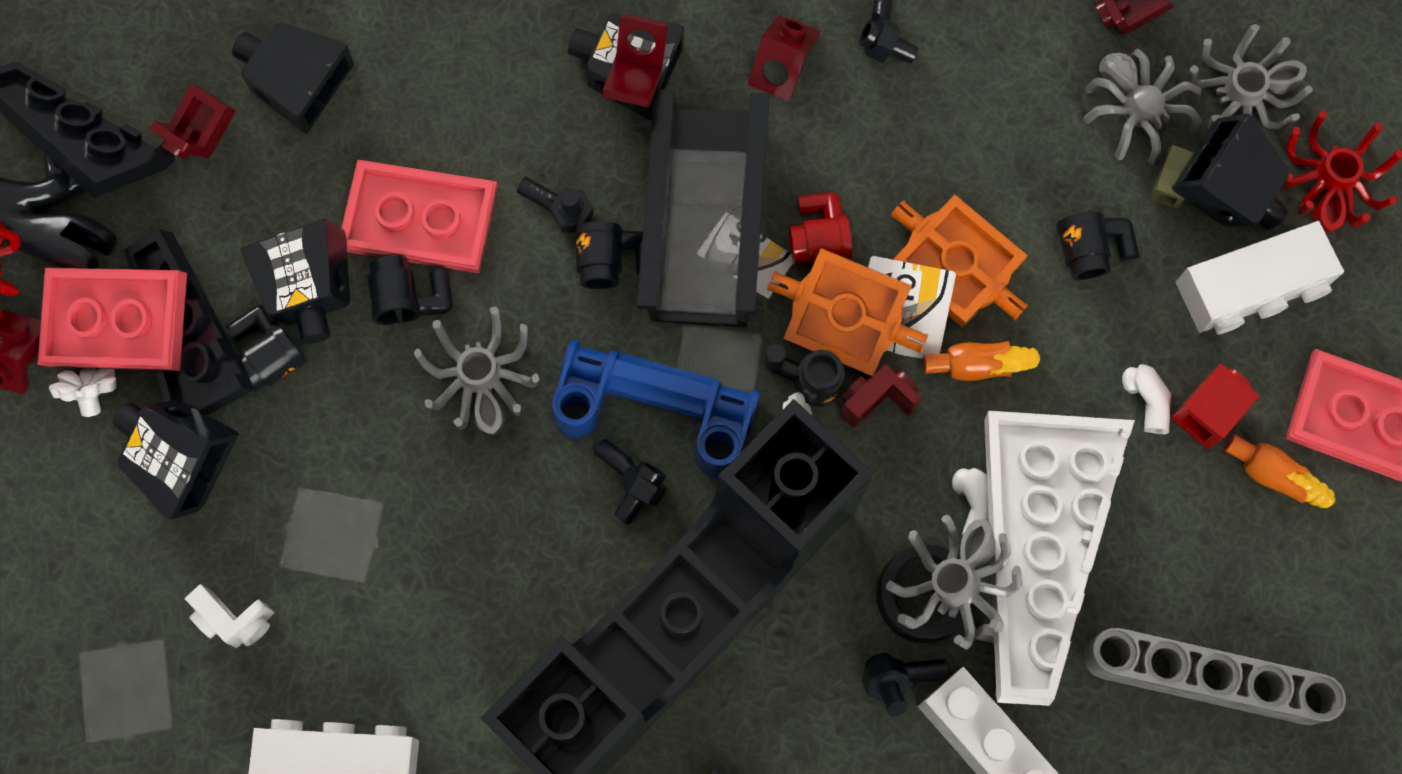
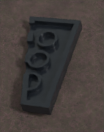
[0,62,175,198]
[124,229,256,415]

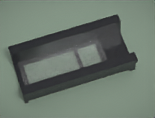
[637,89,770,327]

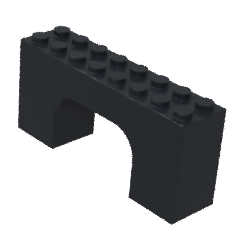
[481,399,874,774]

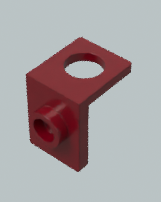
[602,14,668,107]
[748,15,821,101]

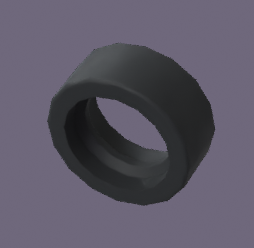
[876,544,974,643]

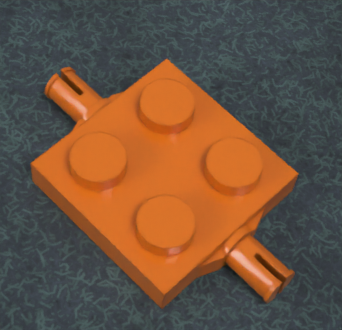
[891,195,1028,328]
[767,248,929,376]

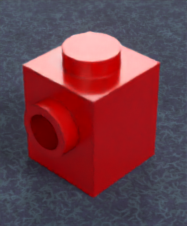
[1170,363,1260,451]

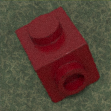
[1095,0,1174,35]
[149,83,237,159]
[0,309,41,394]
[840,364,921,428]

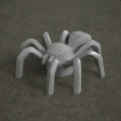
[1186,24,1313,130]
[1083,49,1202,166]
[414,306,540,435]
[885,515,1023,650]

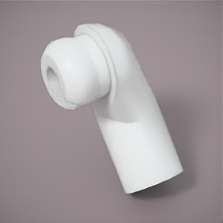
[1122,364,1171,434]
[952,468,989,535]

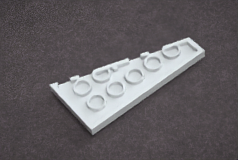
[984,411,1135,706]

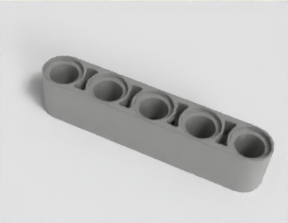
[1083,628,1346,725]

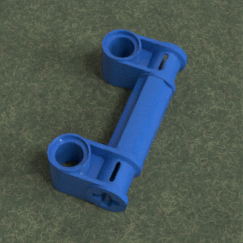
[552,339,761,478]

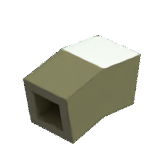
[1150,145,1194,209]

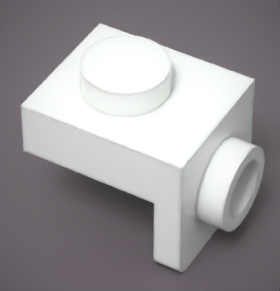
[184,584,275,648]

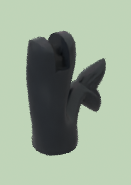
[0,153,117,269]

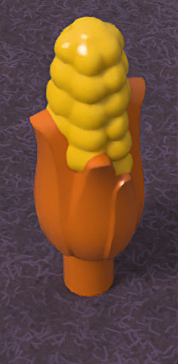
[923,341,1040,381]
[1224,434,1335,508]

